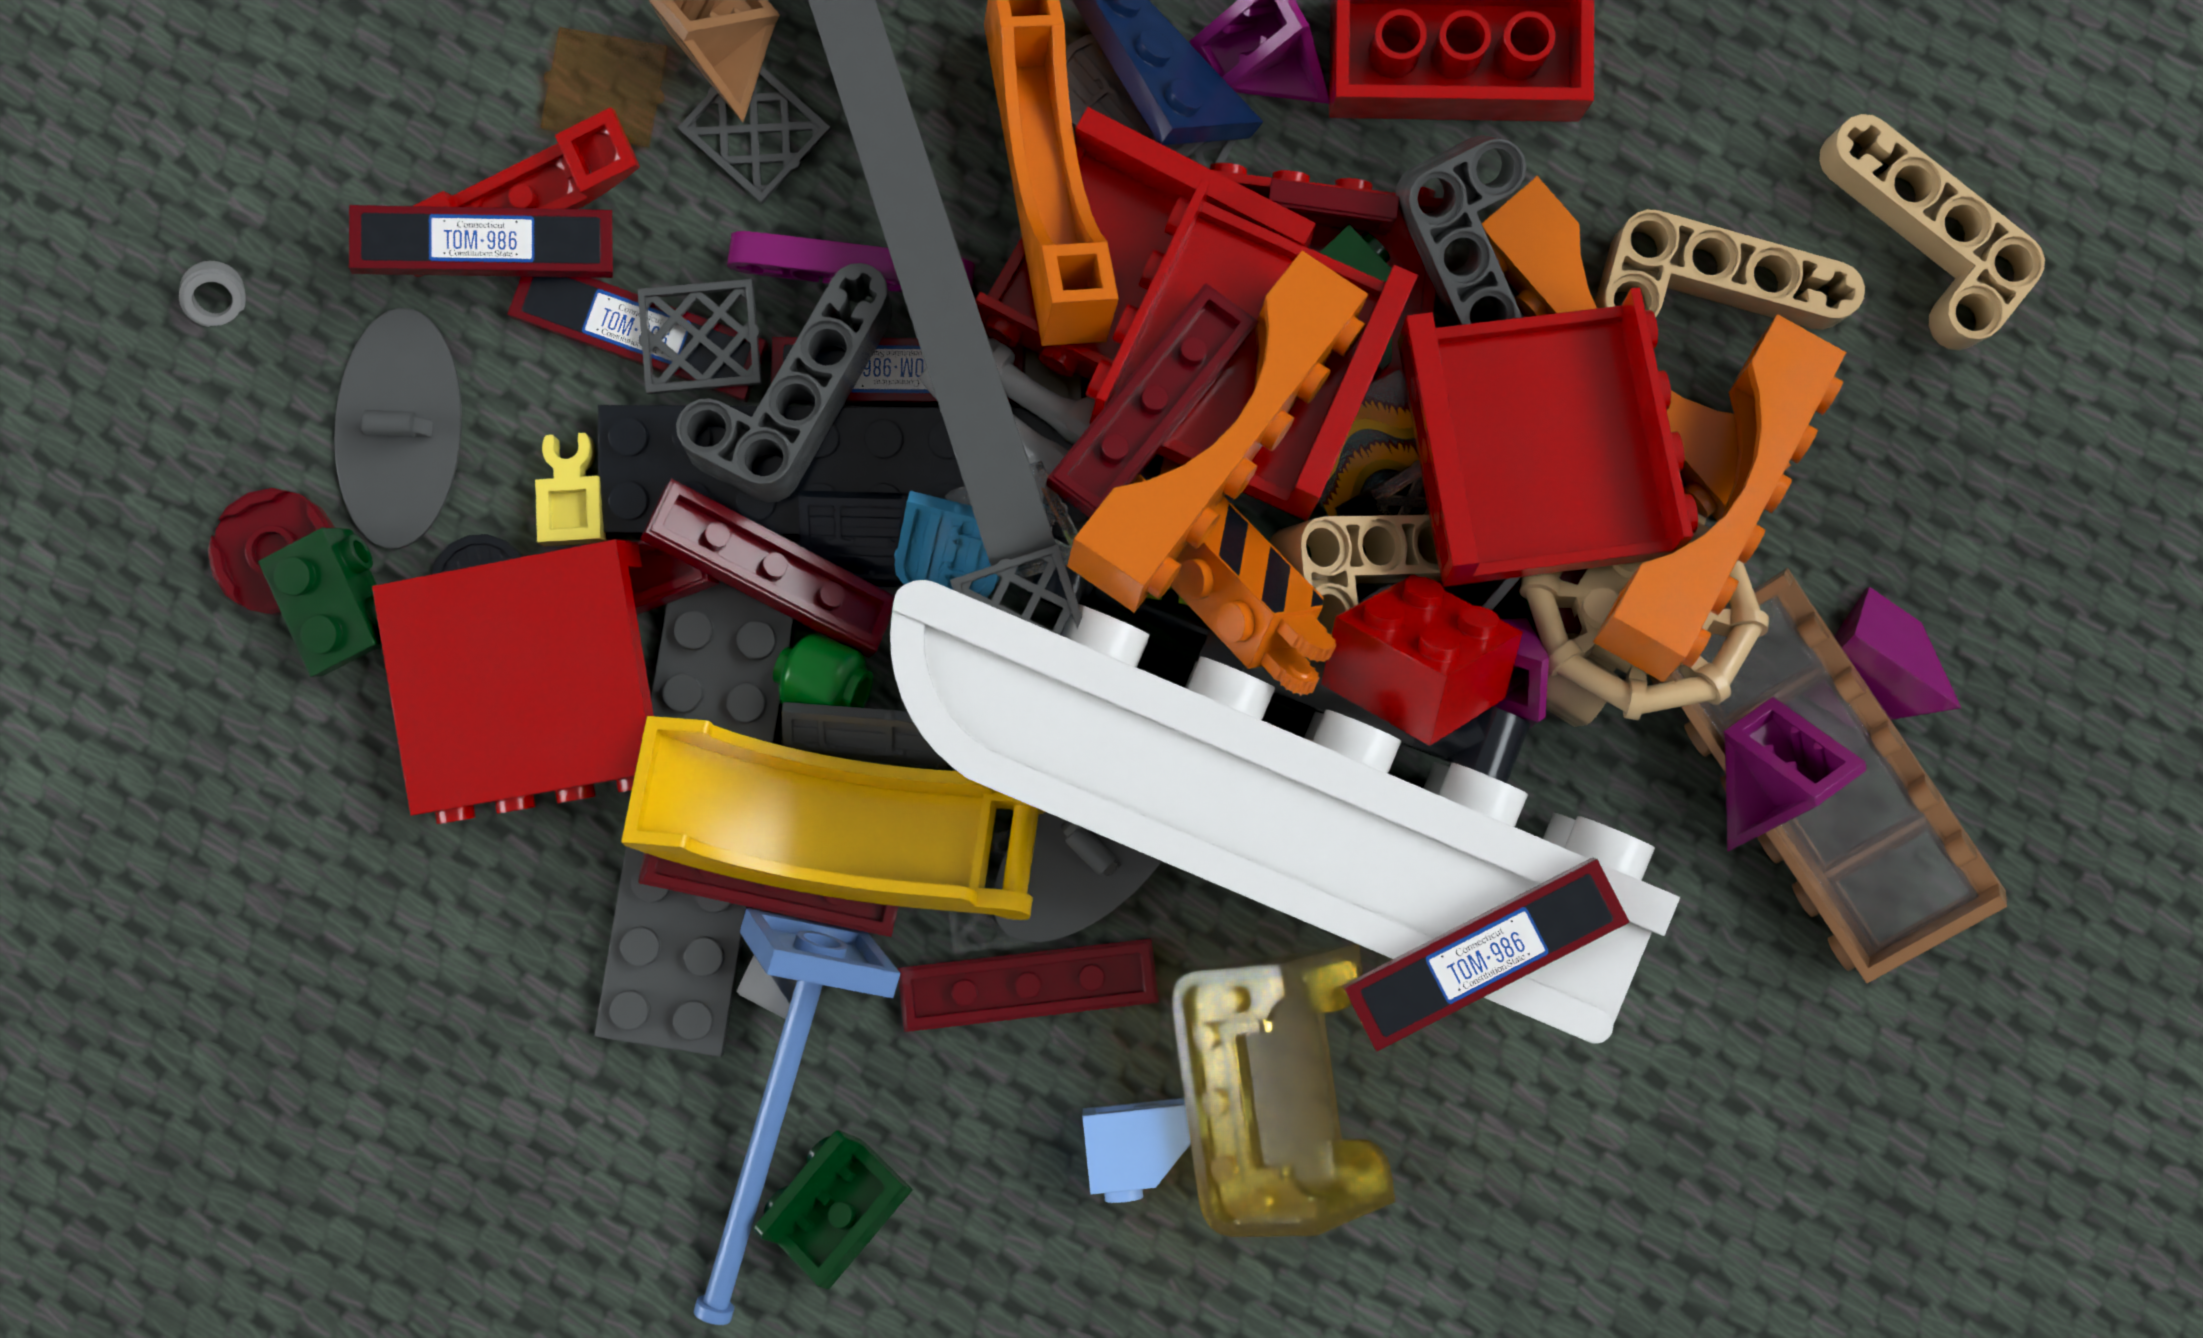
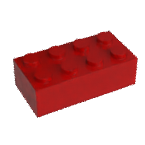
[1329,0,1594,122]

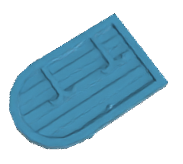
[894,491,999,598]

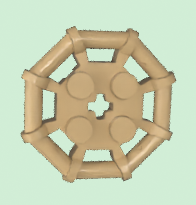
[1520,522,1769,720]

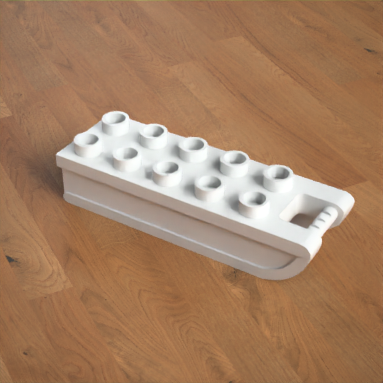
[890,580,1680,1043]

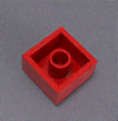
[1321,574,1523,746]

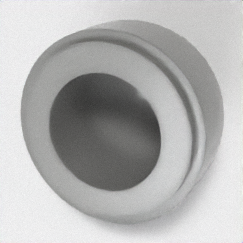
[179,261,246,327]

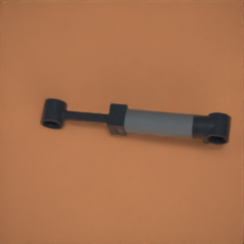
[1028,535,1531,783]

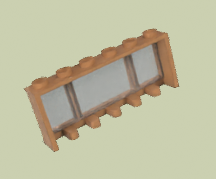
[1649,568,2007,983]

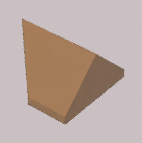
[648,0,780,122]

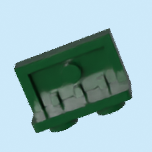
[258,528,382,677]
[753,1130,913,1289]

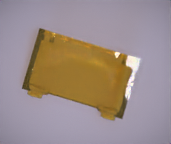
[1172,944,1396,1237]

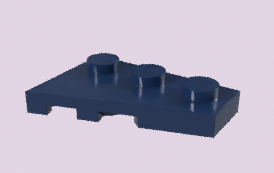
[1072,0,1263,145]

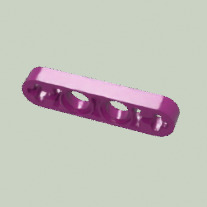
[727,231,975,293]

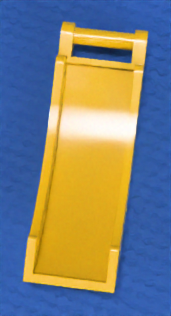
[621,716,1045,920]

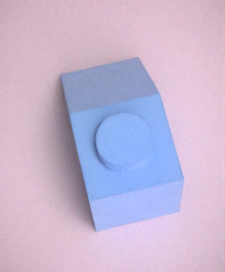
[1082,1095,1213,1203]

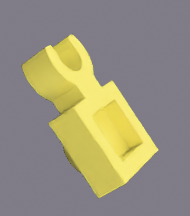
[535,433,606,547]

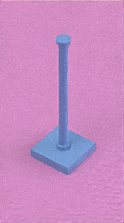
[693,908,900,1325]

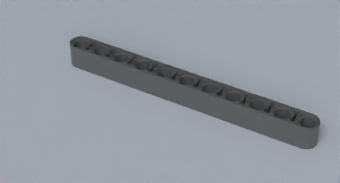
[808,0,1056,566]

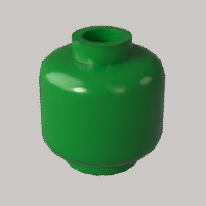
[773,634,873,708]

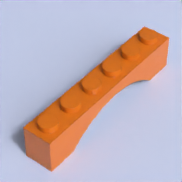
[984,0,1119,346]
[1482,176,1791,521]
[1067,251,1368,613]
[1593,314,1846,683]

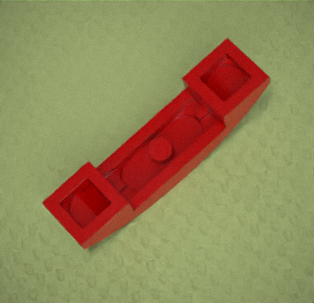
[413,107,640,277]

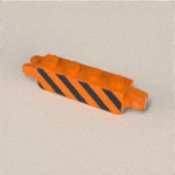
[1134,454,1337,696]

